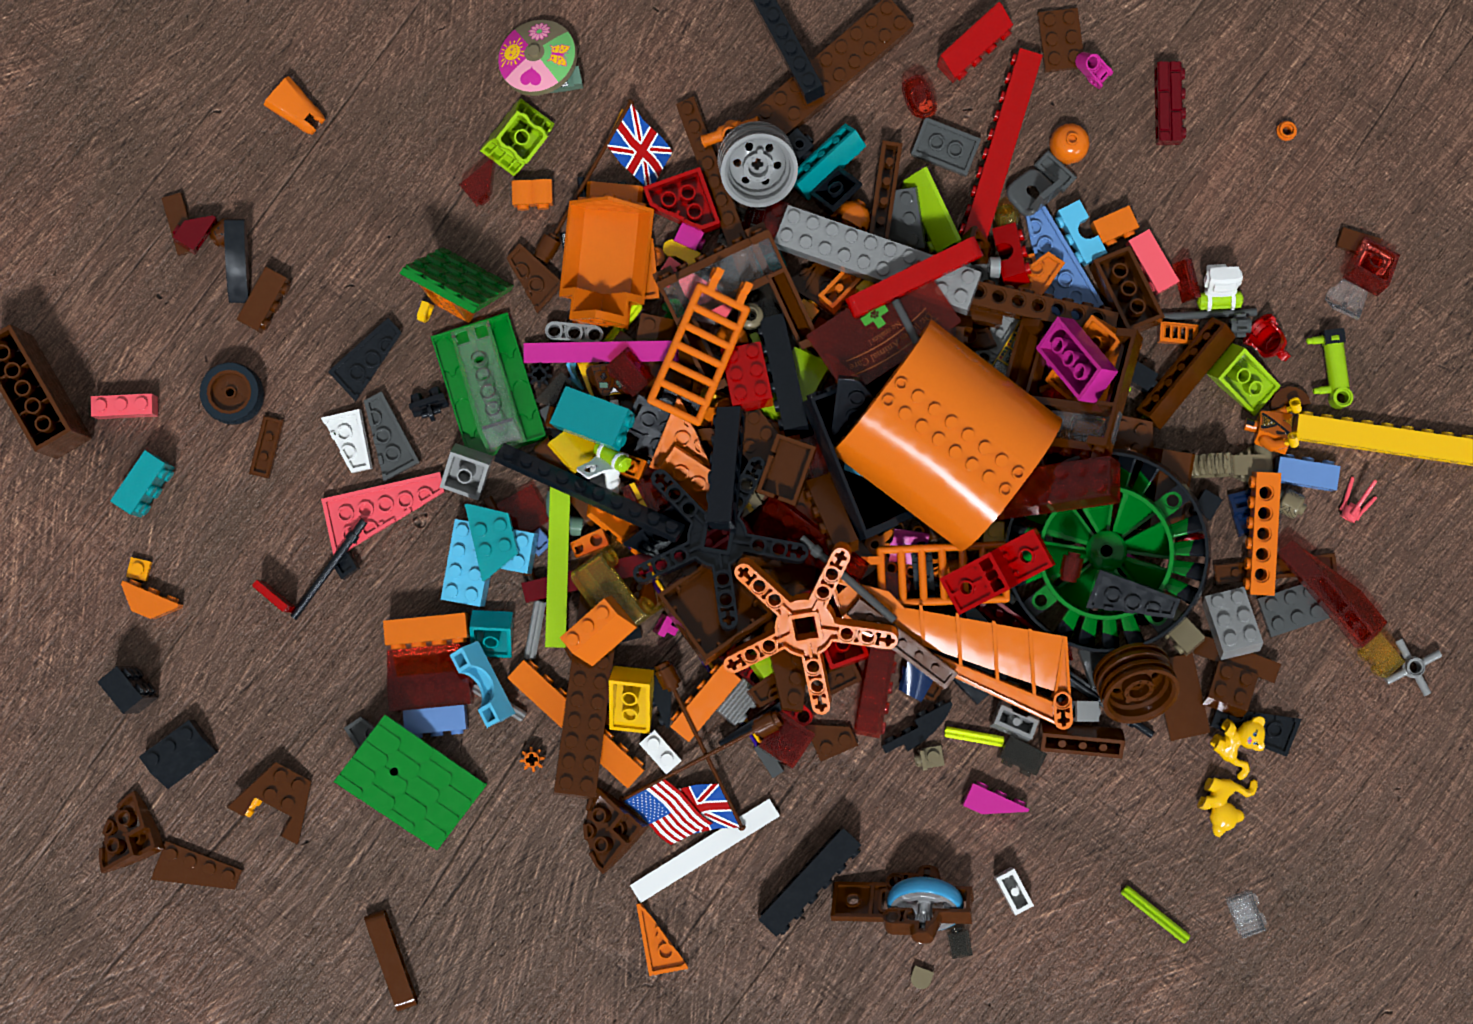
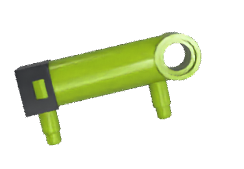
[1306,328,1353,409]

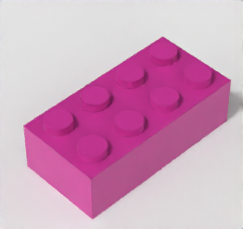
[1036,316,1119,403]

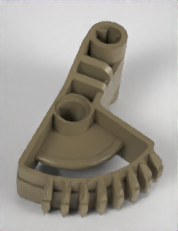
[1191,445,1274,484]

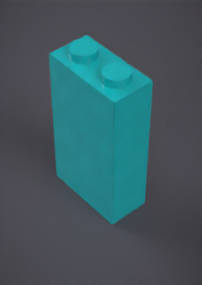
[549,386,635,452]

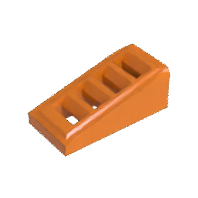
[1157,321,1199,345]

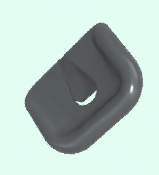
[1006,169,1063,216]

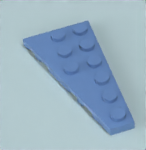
[1025,206,1104,328]

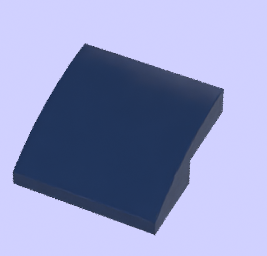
[1228,487,1268,537]

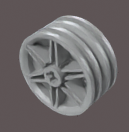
[717,121,798,207]

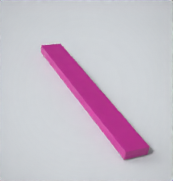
[523,341,679,363]

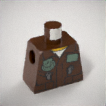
[586,362,628,406]

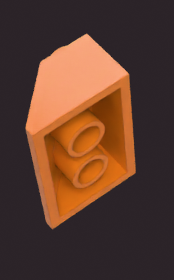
[560,595,638,666]

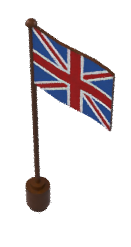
[534,99,672,263]
[654,660,746,834]

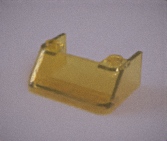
[571,541,663,627]

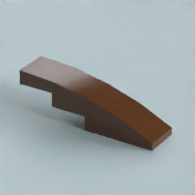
[1193,636,1282,684]

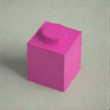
[674,223,706,251]

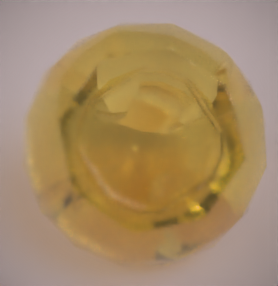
[994,204,1020,227]

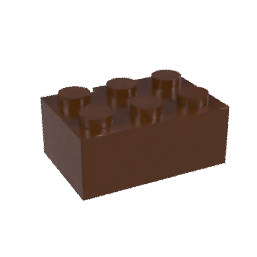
[756,433,817,507]

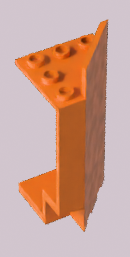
[559,181,654,330]

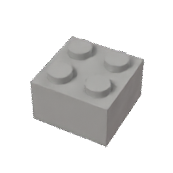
[440,443,494,500]

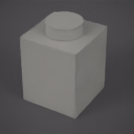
[1072,701,1101,722]

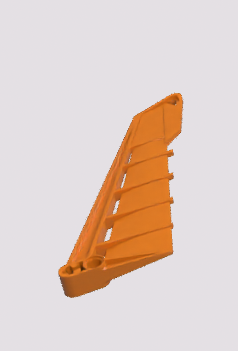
[833,579,1073,730]

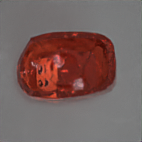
[902,75,938,119]

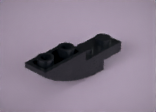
[881,699,953,753]

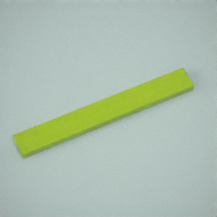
[545,487,570,648]

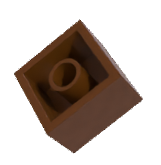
[1203,661,1258,719]

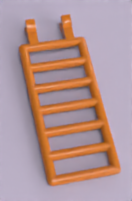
[647,267,753,426]
[855,541,1010,607]

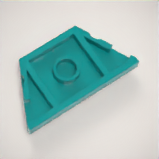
[465,503,519,581]

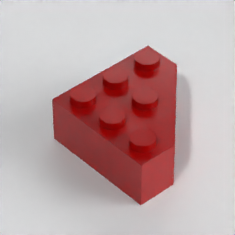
[643,167,721,234]

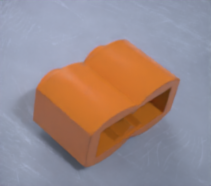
[512,179,554,211]

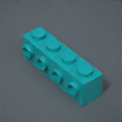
[794,123,866,200]

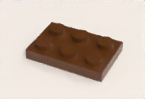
[1037,8,1083,73]

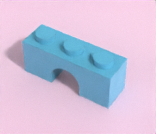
[1055,200,1108,267]

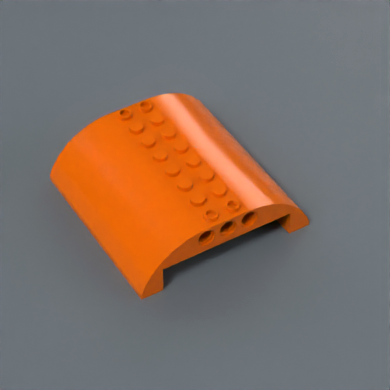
[834,319,1063,552]

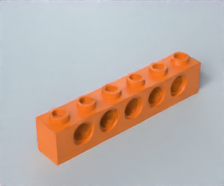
[1243,472,1281,596]

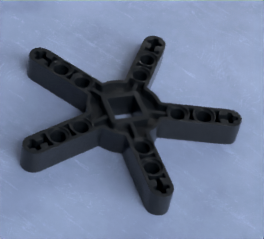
[633,456,809,631]

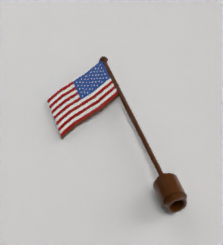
[619,710,784,845]

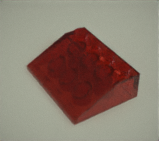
[387,643,474,712]

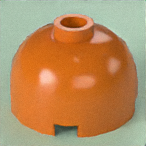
[1049,123,1090,165]
[830,199,871,232]

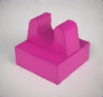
[652,614,678,637]

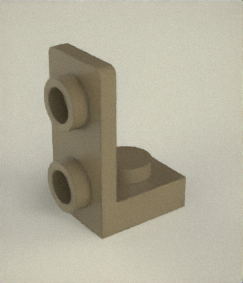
[914,745,945,771]

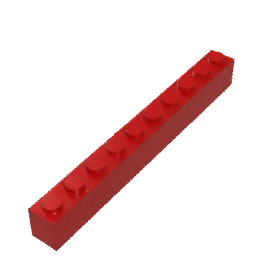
[959,48,1043,239]

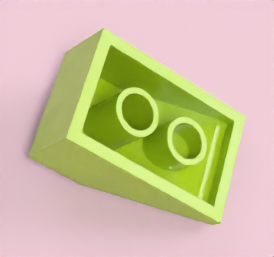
[1206,343,1281,416]

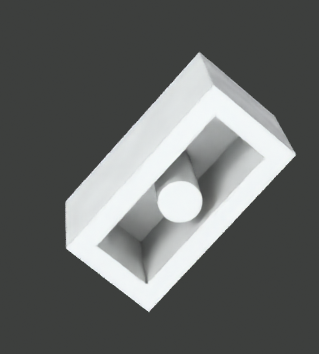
[639,730,682,774]
[993,867,1034,915]

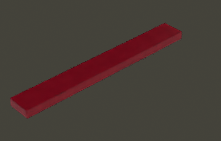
[521,552,683,603]

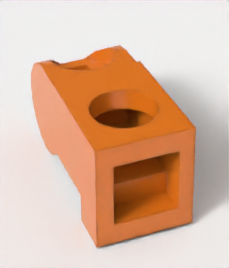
[570,528,612,558]

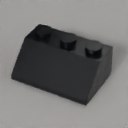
[139,719,218,789]

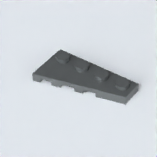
[364,391,420,482]

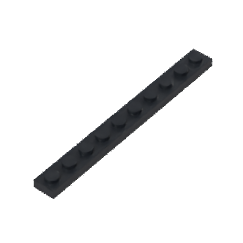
[494,443,686,543]

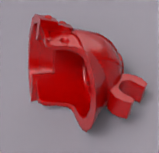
[1243,314,1291,361]

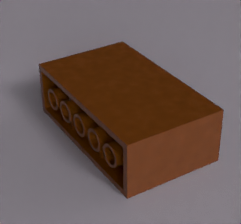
[0,324,92,459]

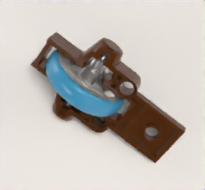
[830,865,974,944]

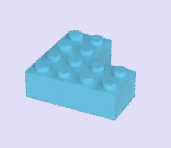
[441,519,539,607]

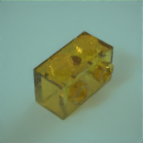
[1355,630,1405,678]

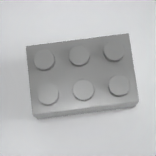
[1202,587,1263,660]

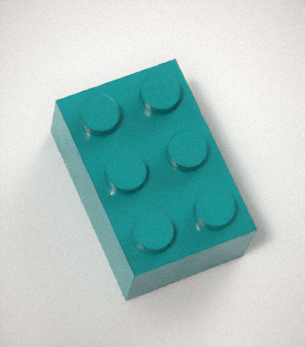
[110,450,175,518]

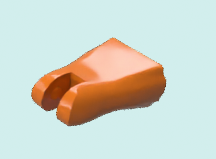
[264,76,326,135]

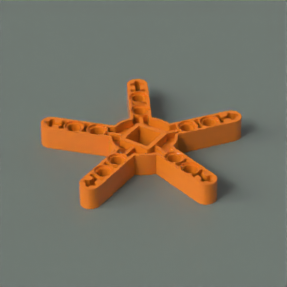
[723,542,899,715]

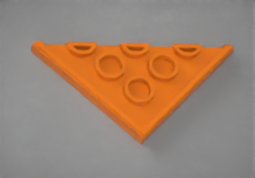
[649,396,712,470]

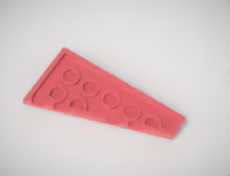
[321,472,445,556]

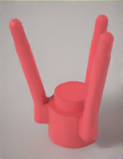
[1339,477,1377,523]

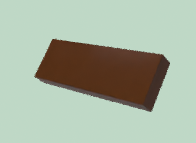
[161,192,199,256]
[249,415,284,479]

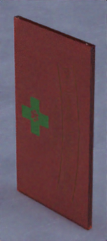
[806,259,961,385]

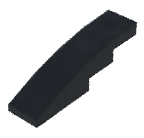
[224,219,250,303]

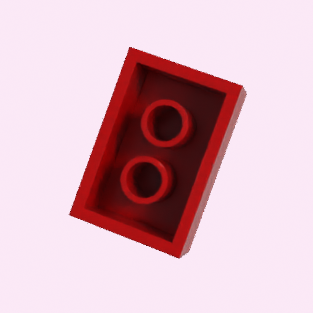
[720,341,773,412]

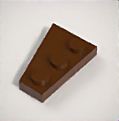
[507,243,561,314]

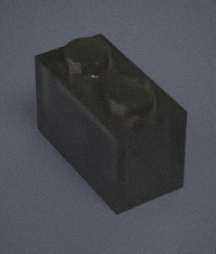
[997,735,1047,777]

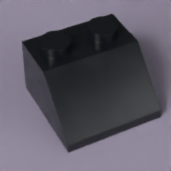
[810,166,863,216]

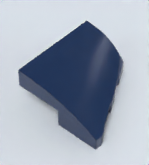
[899,661,933,702]

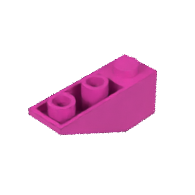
[961,781,1029,814]

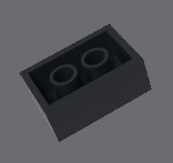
[97,666,158,714]

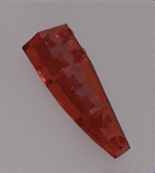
[1277,540,1387,648]

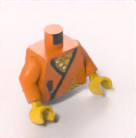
[1243,397,1302,455]

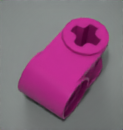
[1075,52,1113,89]

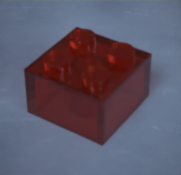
[758,712,816,771]

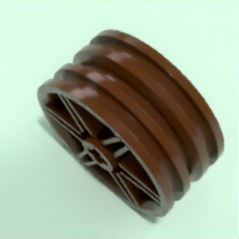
[1093,643,1180,724]

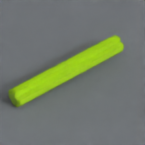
[1121,885,1190,944]

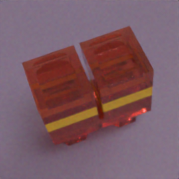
[621,478,669,512]

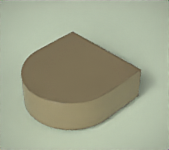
[910,965,934,989]

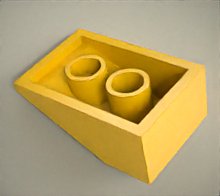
[609,666,654,734]

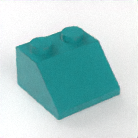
[469,610,514,658]

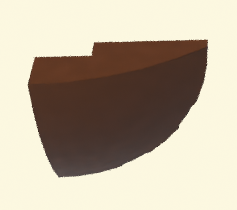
[583,786,649,874]
[99,791,165,873]

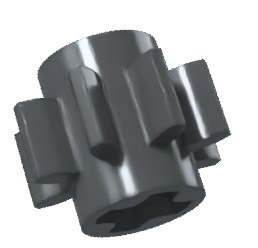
[1228,313,1252,337]

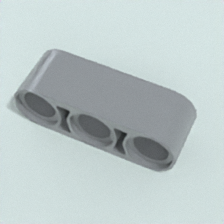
[545,321,604,342]

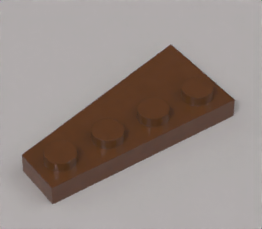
[151,840,243,890]

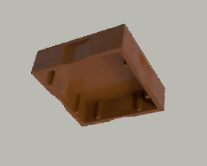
[657,549,773,666]

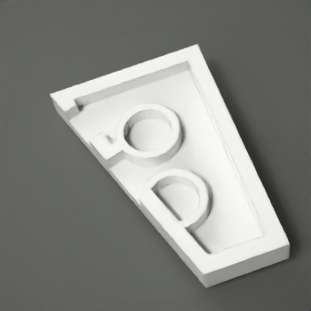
[321,409,373,473]

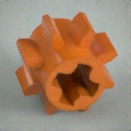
[519,747,546,772]

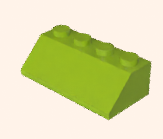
[901,166,961,254]

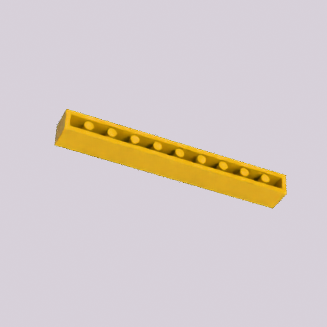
[1292,411,1473,466]

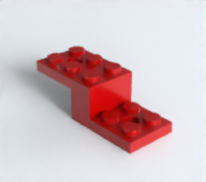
[940,528,1056,615]

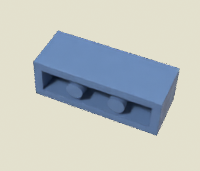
[1274,454,1341,492]
[403,705,468,738]

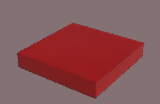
[252,580,296,613]

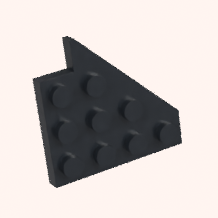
[830,375,876,447]

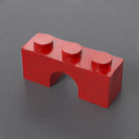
[992,222,1032,287]

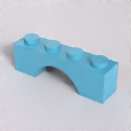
[450,641,515,728]

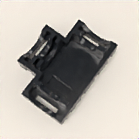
[628,388,701,464]

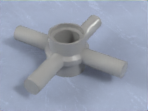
[1384,638,1442,696]

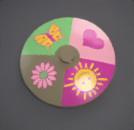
[498,20,577,96]

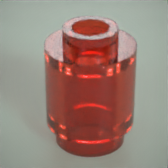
[1059,551,1084,583]

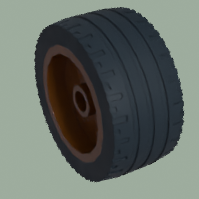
[199,363,264,425]

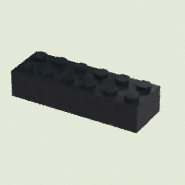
[758,825,861,937]

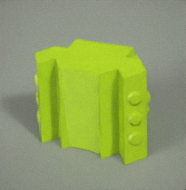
[480,98,555,176]

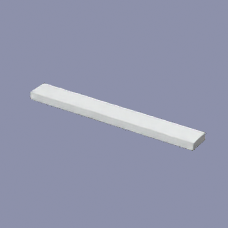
[630,799,780,903]

